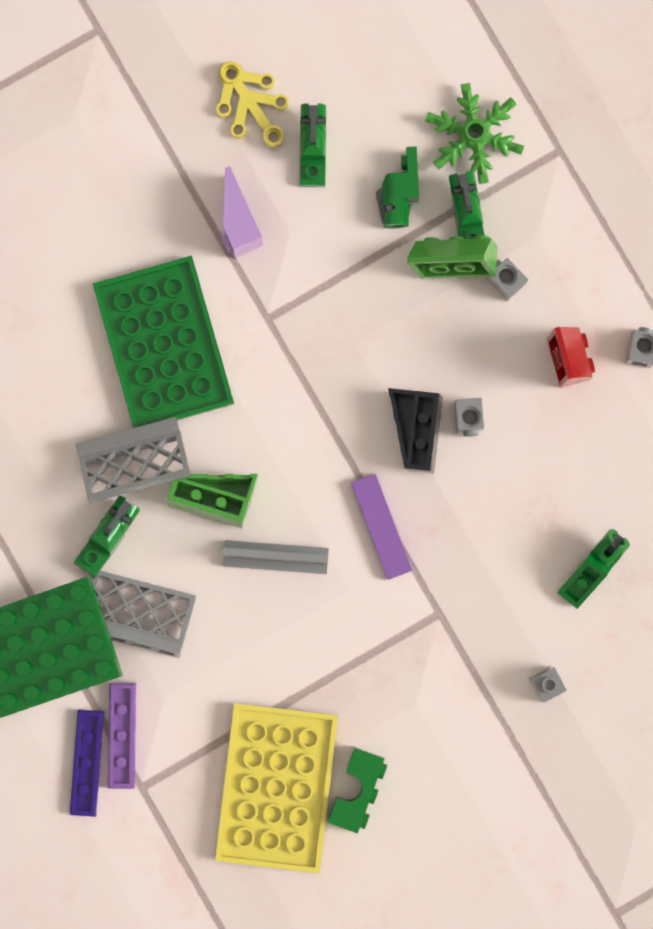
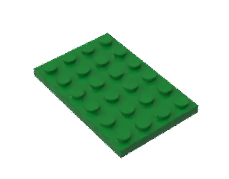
[93,255,234,428]
[0,576,123,718]

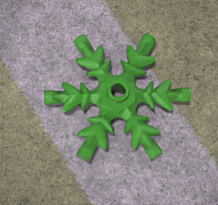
[425,83,524,184]

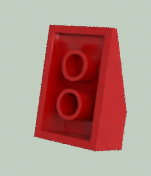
[547,327,595,388]

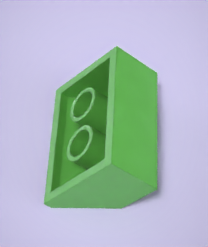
[407,235,497,279]

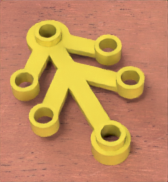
[216,61,288,148]

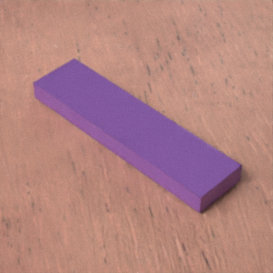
[351,474,412,580]
[108,683,136,789]

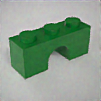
[328,747,387,834]

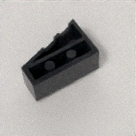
[388,388,443,474]

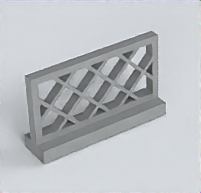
[75,417,191,503]
[222,540,329,574]
[92,571,196,658]

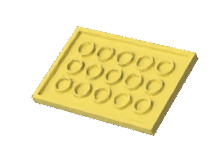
[215,703,338,873]

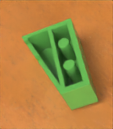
[167,473,258,529]

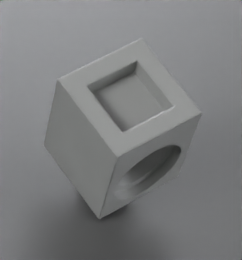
[487,258,529,301]
[625,327,653,368]
[454,398,484,437]
[529,667,567,703]

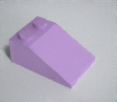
[221,166,263,258]

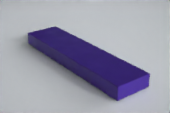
[70,710,105,817]

